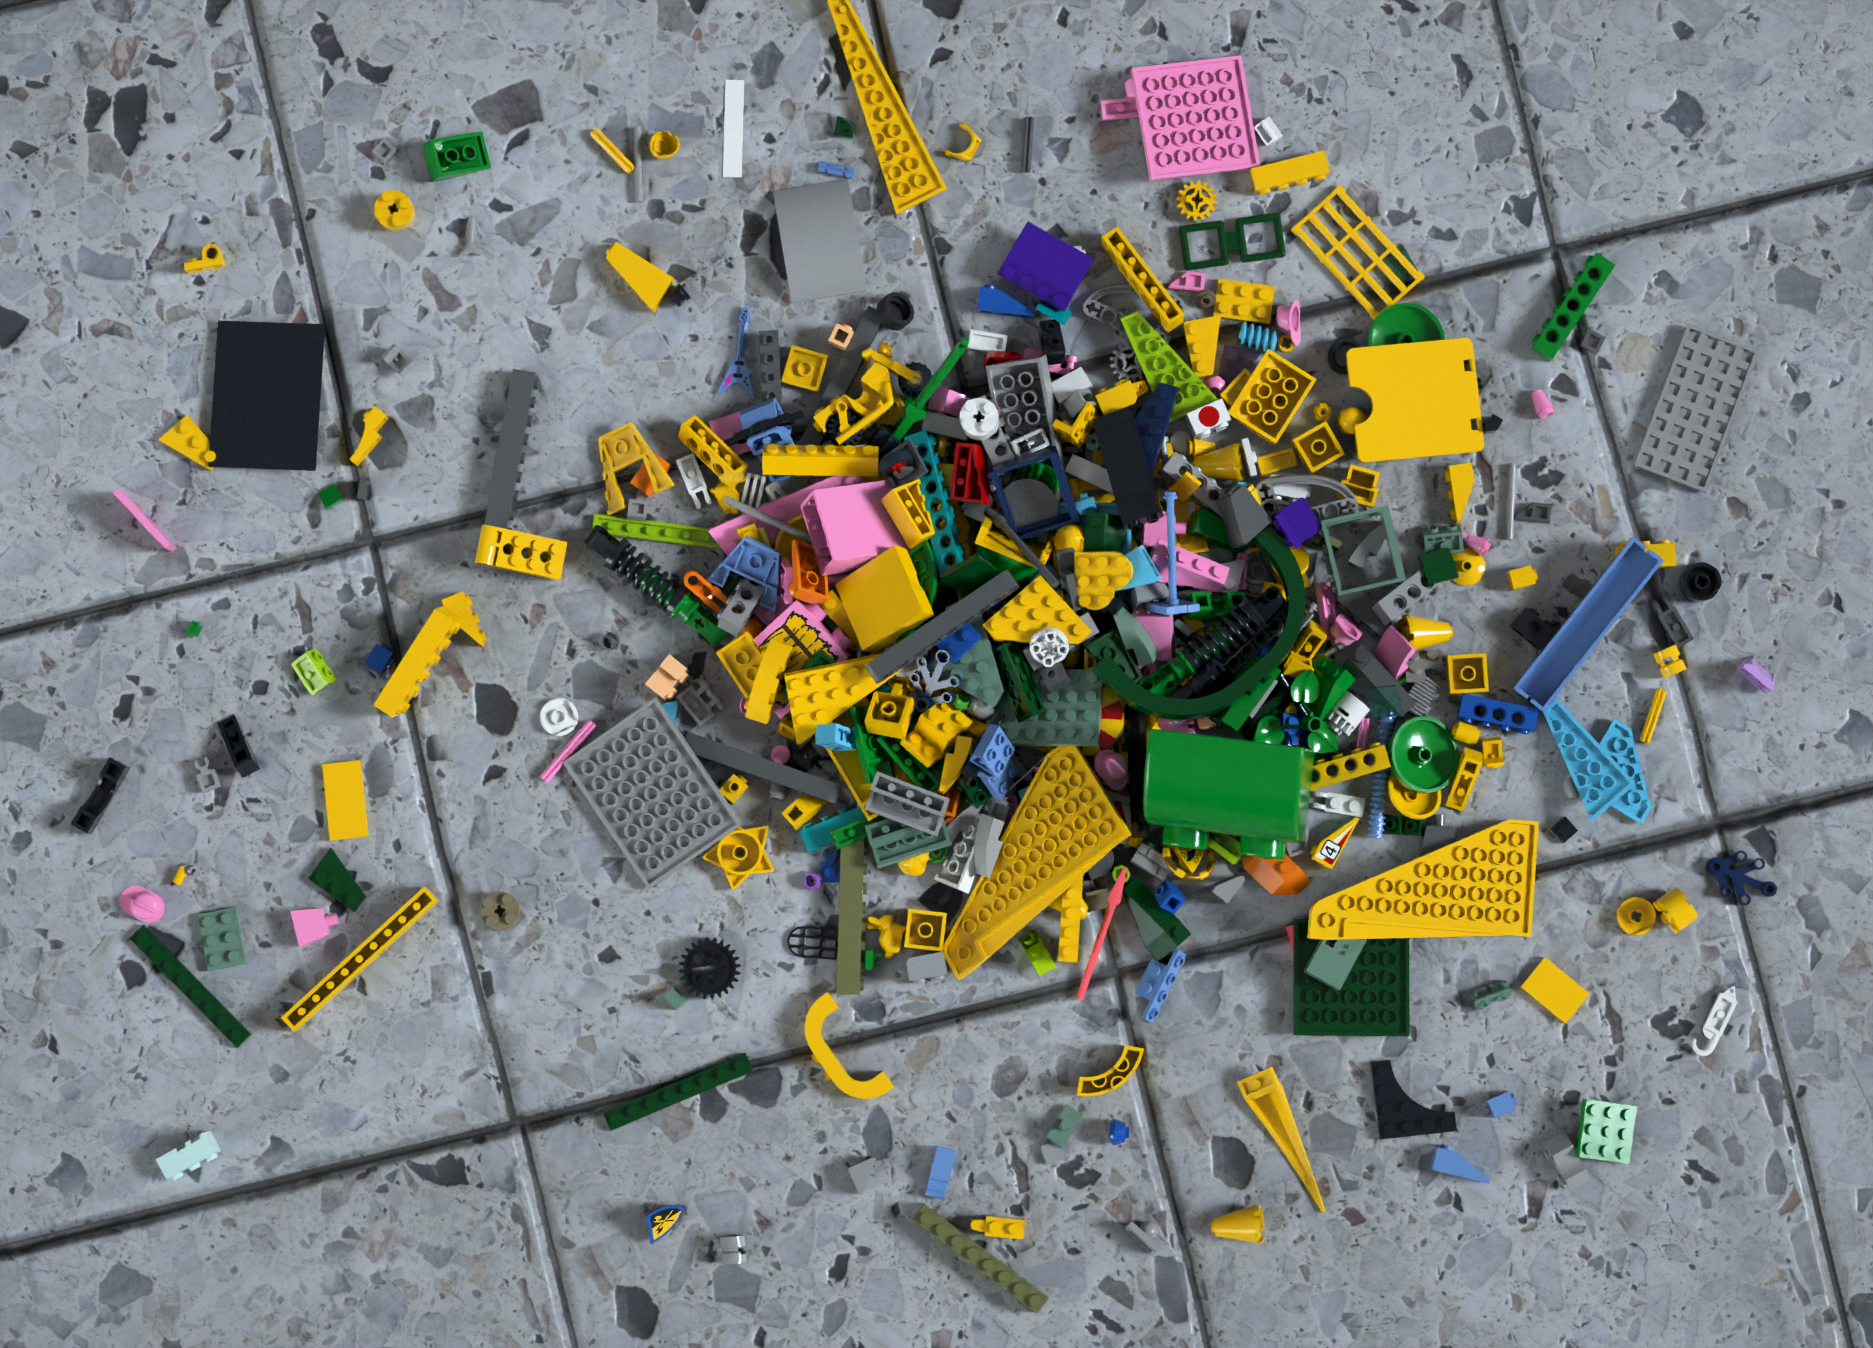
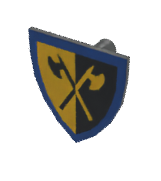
[643,1205,685,1244]

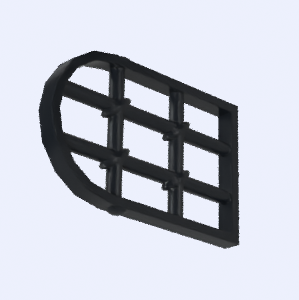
[787,926,838,960]

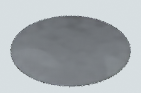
[997,479,1058,539]

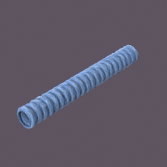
[1367,707,1396,838]

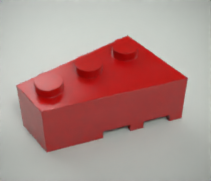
[949,442,993,505]

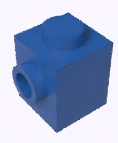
[364,643,395,674]
[1153,880,1186,914]

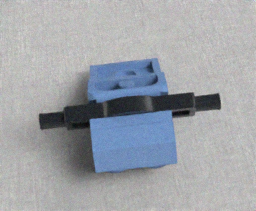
[724,397,804,483]
[960,713,1018,801]

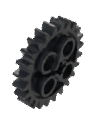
[678,937,741,1000]

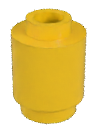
[1451,721,1481,745]

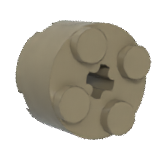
[480,891,521,931]

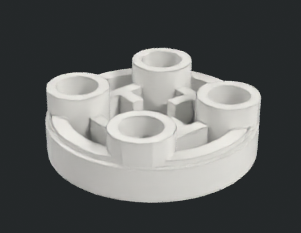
[1030,627,1069,667]

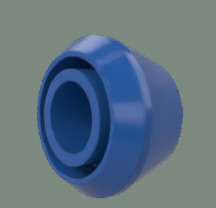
[1109,1119,1129,1145]

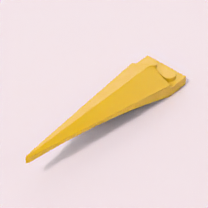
[1237,1067,1325,1213]

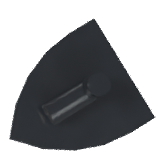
[918,882,963,924]

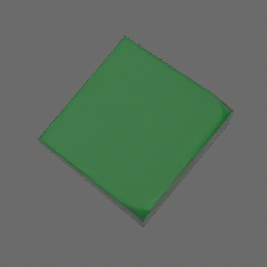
[318,484,344,510]

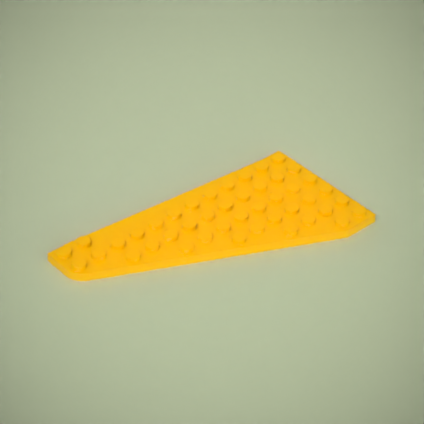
[943,746,1132,980]
[1307,819,1539,940]

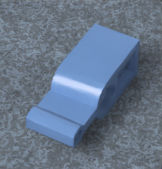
[925,1146,956,1200]

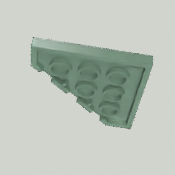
[929,614,1004,707]

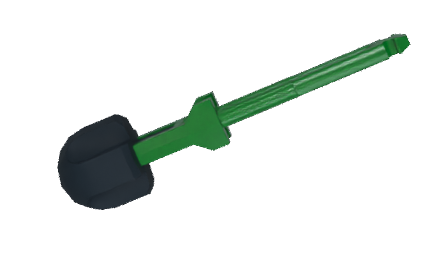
[867,336,969,463]

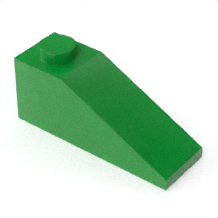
[1186,508,1245,553]

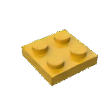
[781,345,828,393]

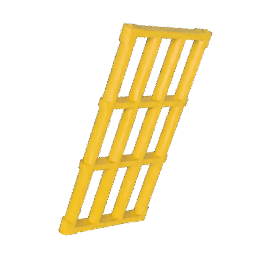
[1291,185,1425,321]

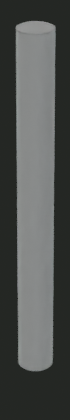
[633,126,643,203]
[1505,463,1516,540]

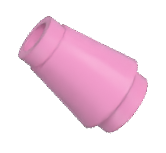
[1531,389,1555,419]

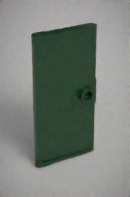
[940,553,1024,610]

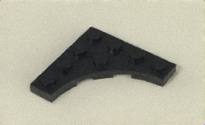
[1370,1060,1457,1140]

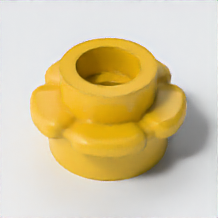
[1314,403,1333,422]

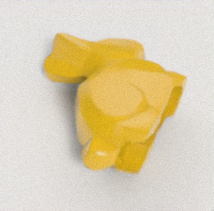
[709,475,747,515]
[866,914,906,958]

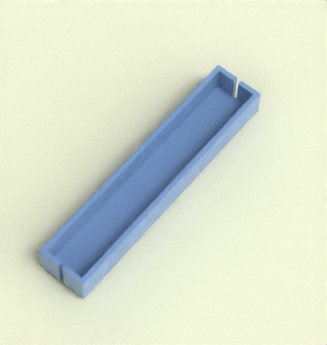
[1511,536,1664,712]

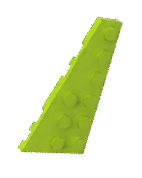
[1120,311,1219,423]

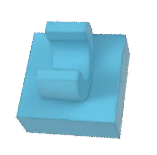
[1075,492,1099,518]

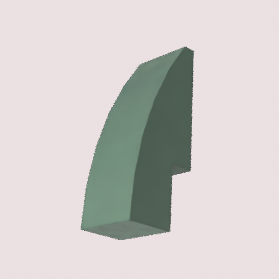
[1113,607,1159,665]

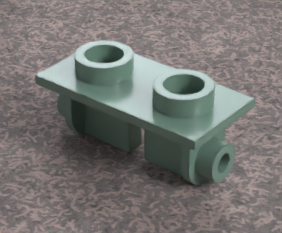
[1470,980,1511,1009]

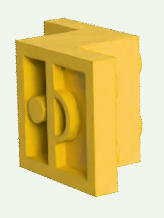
[900,702,973,768]

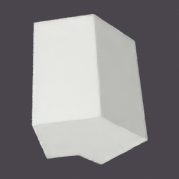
[1254,116,1283,147]

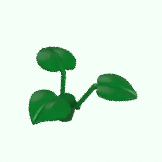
[1254,669,1338,753]

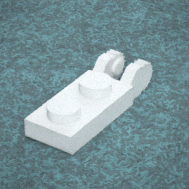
[676,453,712,509]
[1309,791,1366,818]

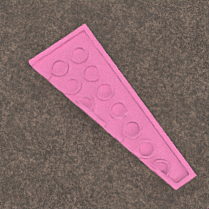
[708,476,864,556]

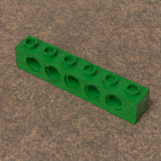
[1531,252,1615,362]

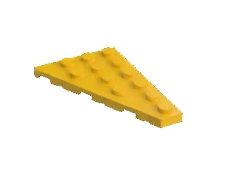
[784,653,902,744]

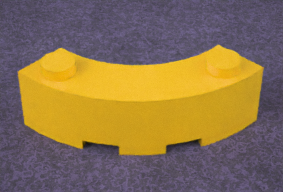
[744,639,792,724]
[1076,1045,1144,1097]

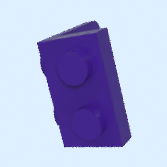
[1271,498,1322,549]

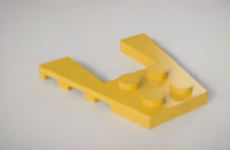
[598,422,675,516]

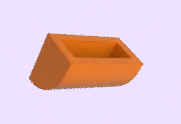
[630,452,672,497]

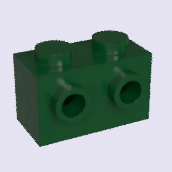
[953,761,992,809]

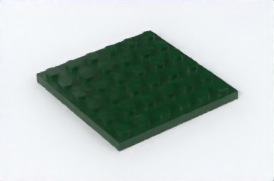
[1293,919,1410,1037]

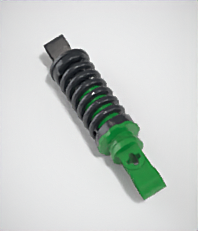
[585,525,728,646]
[1138,587,1286,696]

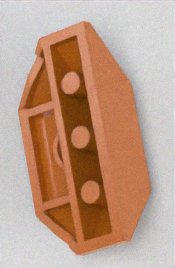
[1243,854,1311,895]

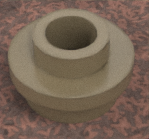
[1197,289,1216,308]

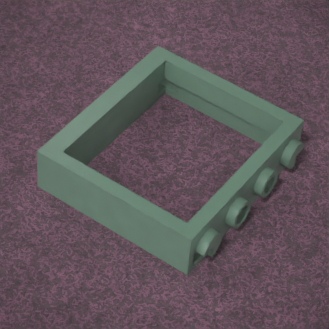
[1318,506,1406,597]

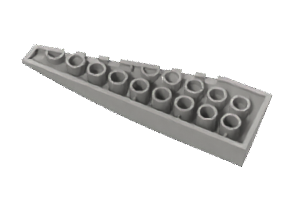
[986,355,1067,534]

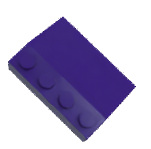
[998,221,1094,311]

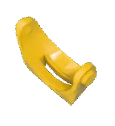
[944,123,982,161]

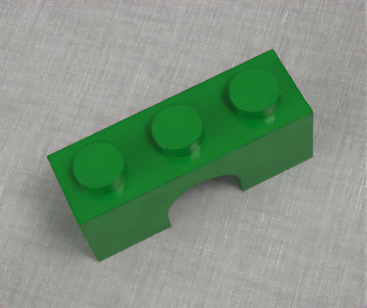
[1186,592,1246,620]

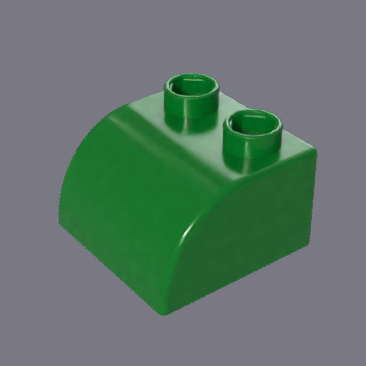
[1143,729,1315,860]

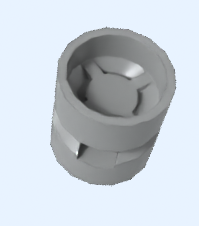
[720,1235,747,1264]

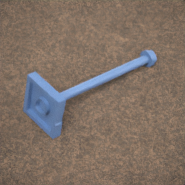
[1146,491,1200,615]

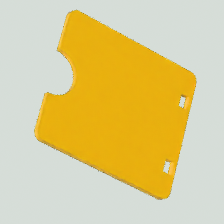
[1346,338,1484,463]

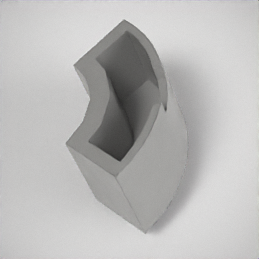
[1544,1132,1590,1191]

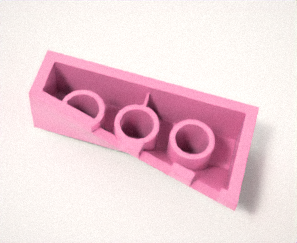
[1149,539,1230,592]

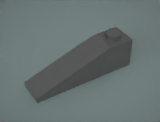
[1342,645,1417,717]

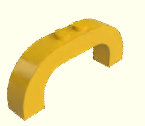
[805,992,894,1099]

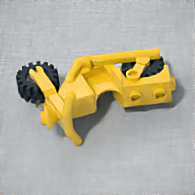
[812,342,932,446]

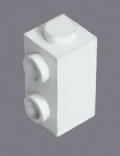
[1266,474,1311,502]

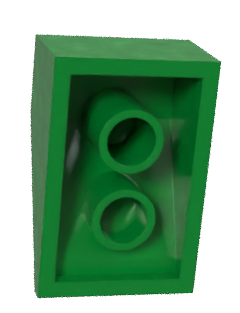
[422,131,491,182]
[1293,652,1356,721]

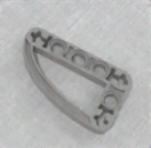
[1083,285,1185,344]
[1256,474,1358,522]

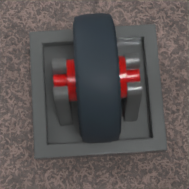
[878,439,928,489]

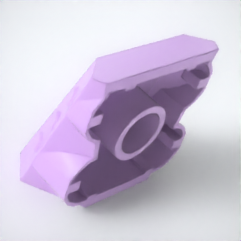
[1737,656,1774,693]

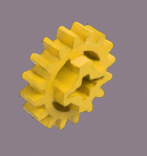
[1176,180,1218,222]

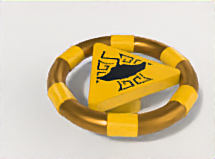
[1162,845,1216,881]

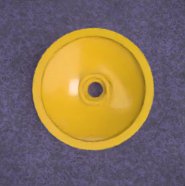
[1388,773,1441,820]

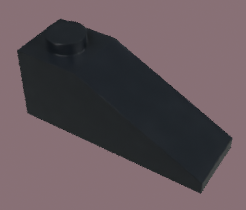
[217,715,260,778]

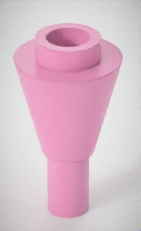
[1462,532,1491,556]

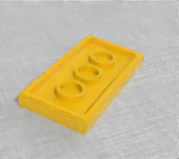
[322,760,369,841]

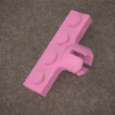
[1100,78,1139,121]

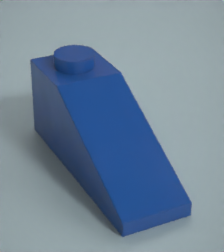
[977,284,1035,319]

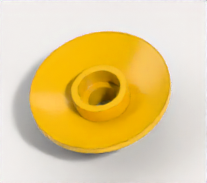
[1451,548,1485,586]

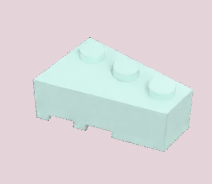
[156,1131,221,1181]

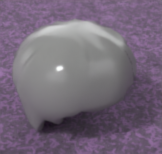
[967,694,995,721]

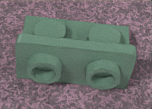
[1422,523,1464,554]

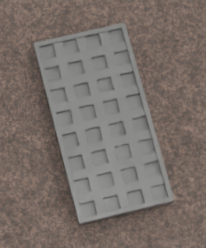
[1633,324,1759,493]

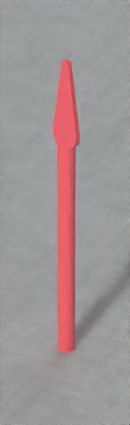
[1076,867,1127,1000]

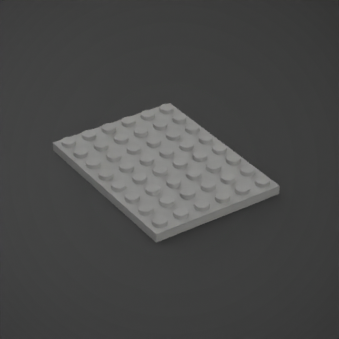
[562,697,743,890]

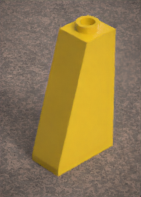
[605,242,675,313]

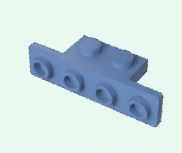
[1135,949,1186,1023]

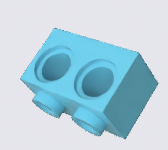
[815,723,857,752]

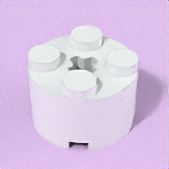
[960,398,999,441]

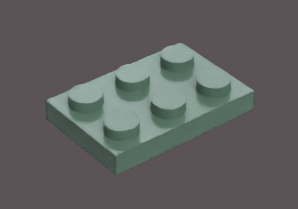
[198,907,247,971]

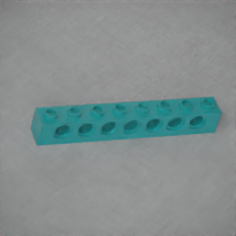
[904,430,964,585]

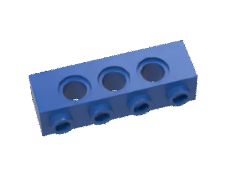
[1457,694,1539,735]

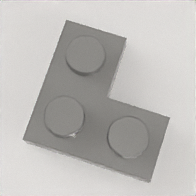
[1404,650,1443,682]

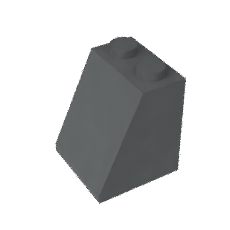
[1217,485,1273,549]

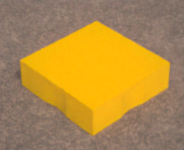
[835,545,934,654]

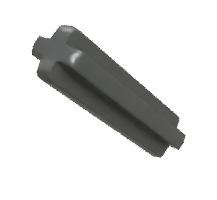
[1020,117,1034,173]

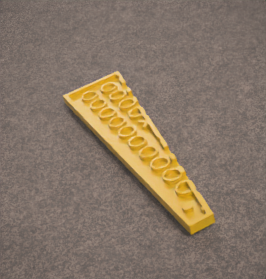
[827,0,947,215]

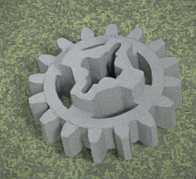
[1110,342,1145,383]

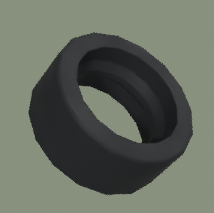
[876,292,914,331]
[1327,337,1362,375]

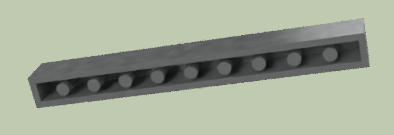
[484,369,540,554]

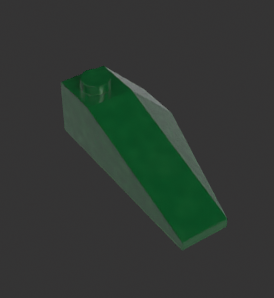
[1084,512,1127,552]
[1123,878,1191,961]

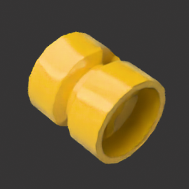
[1653,645,1687,679]

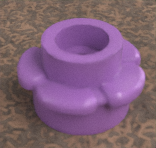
[803,871,822,890]

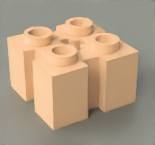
[645,654,689,701]

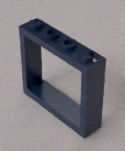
[987,445,1080,540]

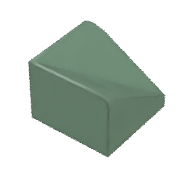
[663,987,687,1010]

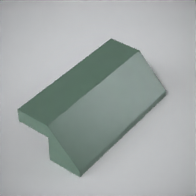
[865,819,952,868]

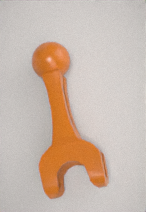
[684,569,763,639]

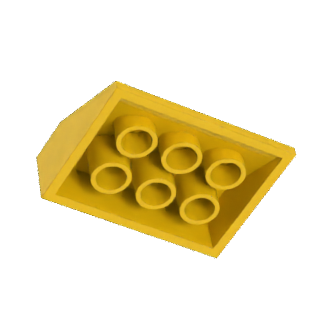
[1228,349,1317,446]

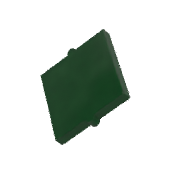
[1418,548,1459,586]

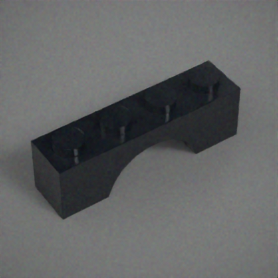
[71,757,130,834]

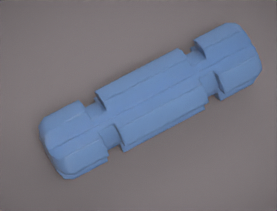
[818,161,855,179]

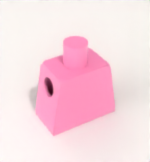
[1141,511,1186,547]
[290,908,339,947]

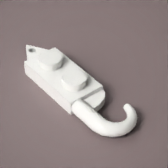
[1692,986,1738,1056]

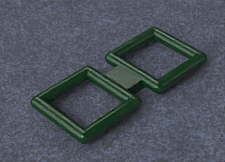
[1179,213,1286,271]

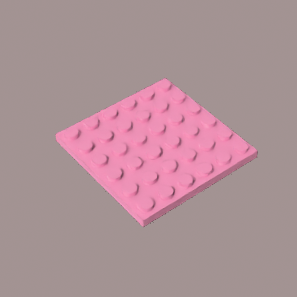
[1131,55,1260,181]

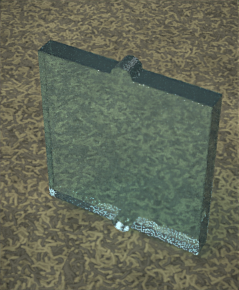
[1364,685,1404,718]

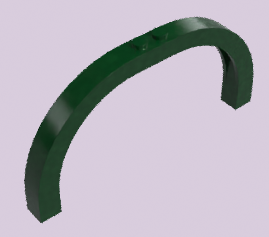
[1092,524,1305,720]

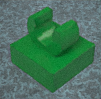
[865,950,883,970]

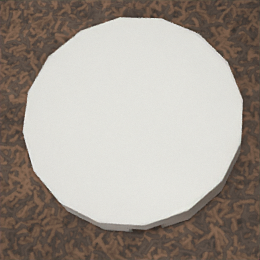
[540,698,579,736]

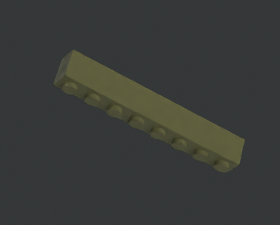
[836,840,868,995]
[913,1203,1049,1314]

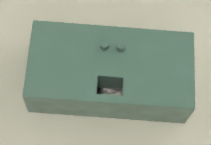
[1303,939,1367,990]

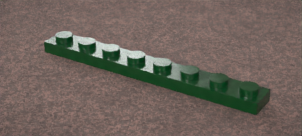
[130,925,252,1048]
[603,1053,753,1131]

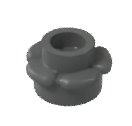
[602,632,620,650]

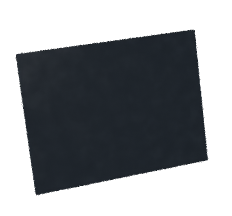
[208,321,325,471]

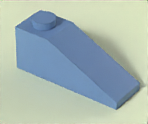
[1430,1144,1490,1184]

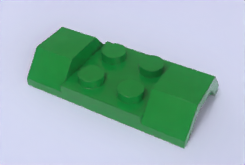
[848,705,896,785]

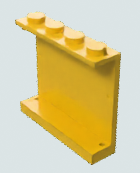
[975,508,1055,569]

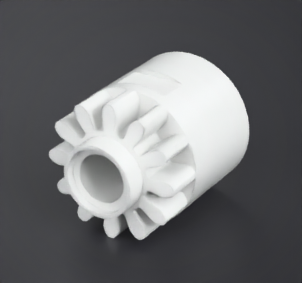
[1325,691,1370,736]

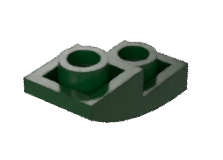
[1382,815,1425,836]

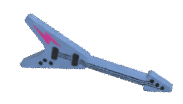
[717,306,754,398]

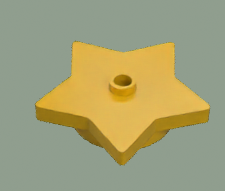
[703,826,774,890]

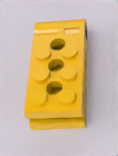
[475,525,567,580]

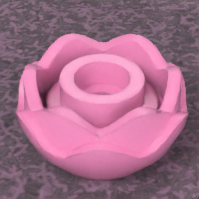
[1203,376,1226,397]

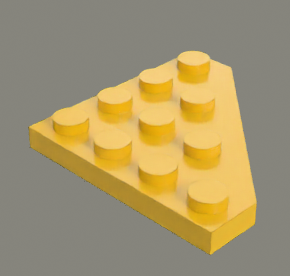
[982,575,1092,646]

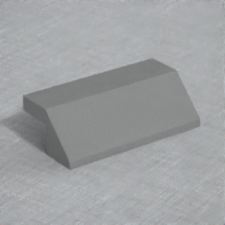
[865,771,950,837]

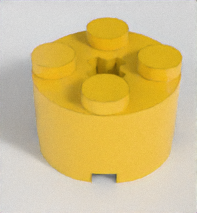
[374,190,415,232]
[1653,887,1698,934]

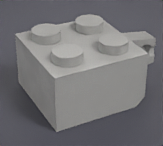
[893,952,948,984]

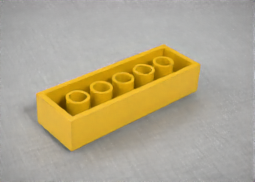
[373,606,462,718]

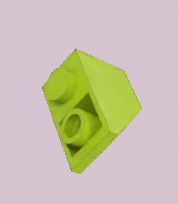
[1018,929,1056,976]

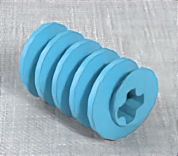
[1236,321,1279,352]

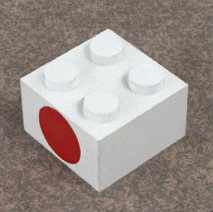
[1185,398,1231,440]

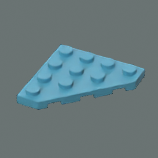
[1599,719,1652,824]

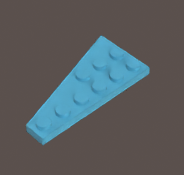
[1543,699,1635,822]

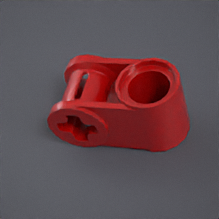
[983,350,1021,370]

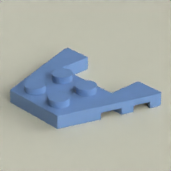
[707,536,781,612]

